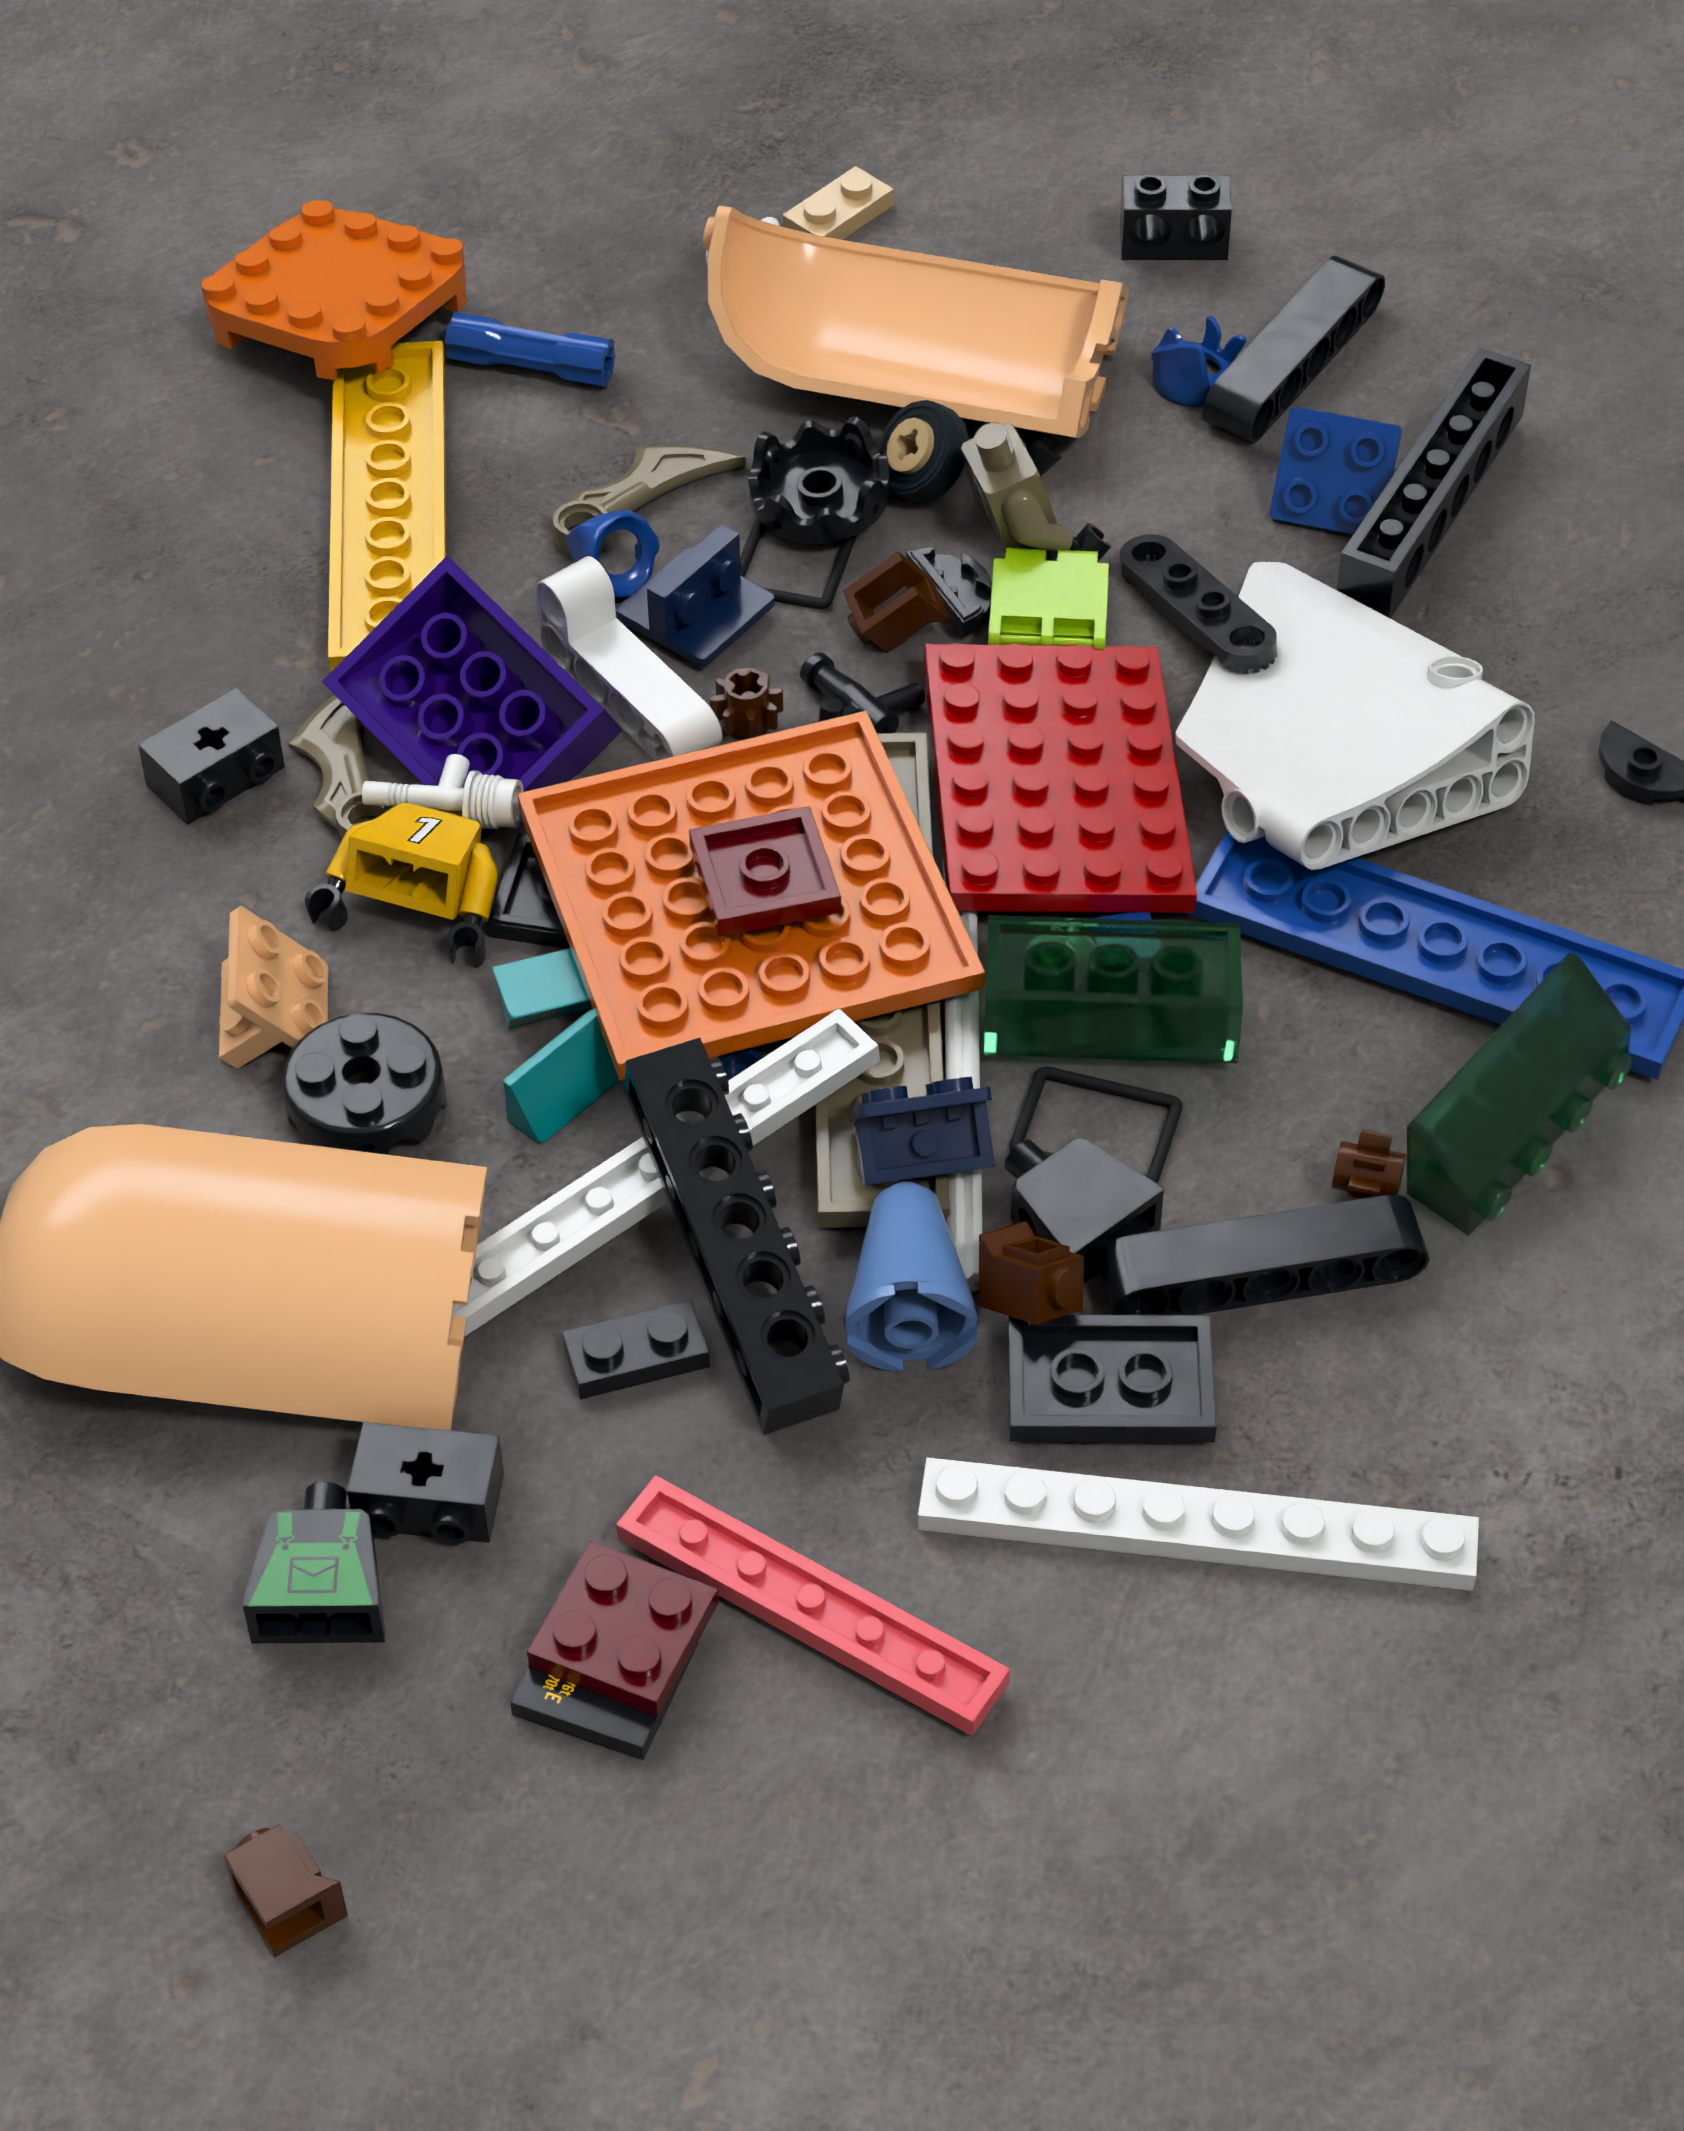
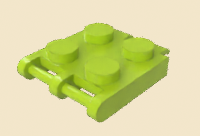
[988,548,1109,650]

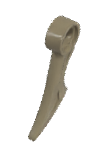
[552,445,746,557]
[289,695,393,841]

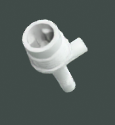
[362,754,524,830]

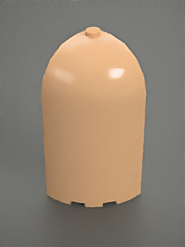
[703,206,1129,438]
[0,1124,487,1431]

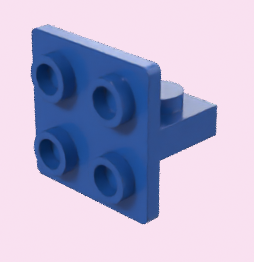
[1269,406,1402,534]

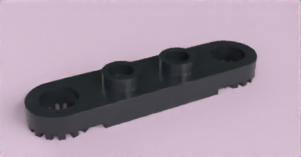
[1120,534,1277,674]

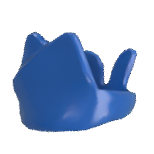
[1151,316,1246,407]
[566,509,660,600]

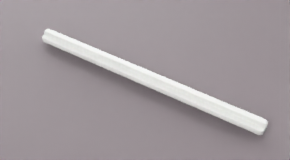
[943,861,982,1292]

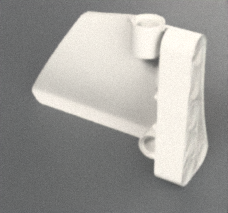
[1175,562,1535,870]

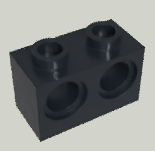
[1120,174,1232,260]

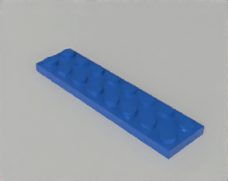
[1187,830,1684,1080]

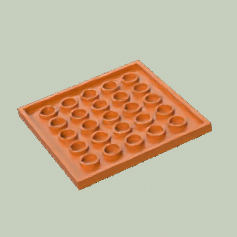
[517,711,985,1081]

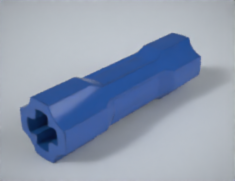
[444,312,616,387]

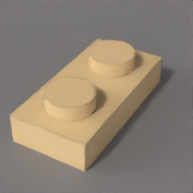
[782,166,894,240]

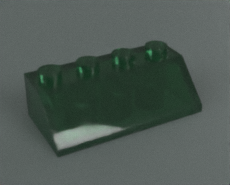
[983,915,1243,1063]
[1407,952,1632,1236]

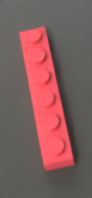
[616,1475,1010,1736]

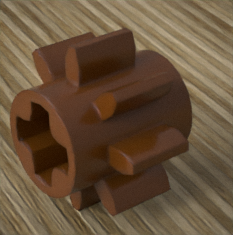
[709,667,784,740]
[1332,1129,1406,1201]

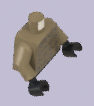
[960,423,1111,563]

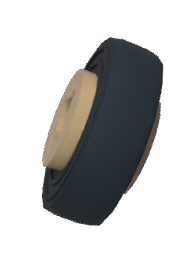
[878,400,969,503]

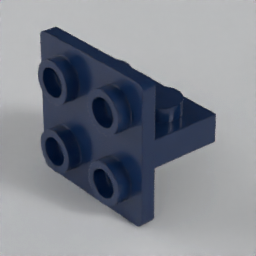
[616,524,775,667]
[848,1076,995,1186]

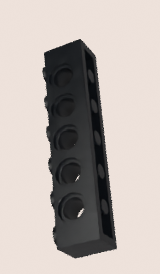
[1337,347,1531,619]
[624,1037,850,1435]

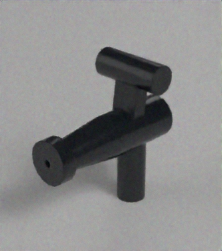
[800,652,925,734]

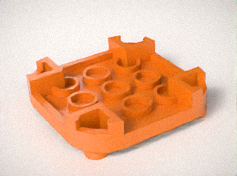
[201,200,467,381]

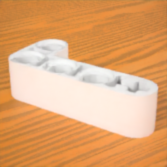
[536,556,723,761]

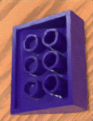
[322,556,623,840]

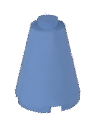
[843,1182,979,1371]

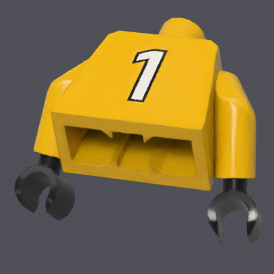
[305,803,498,968]

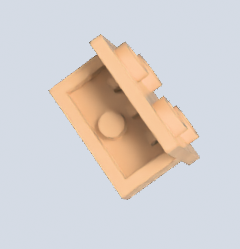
[219,906,328,1069]

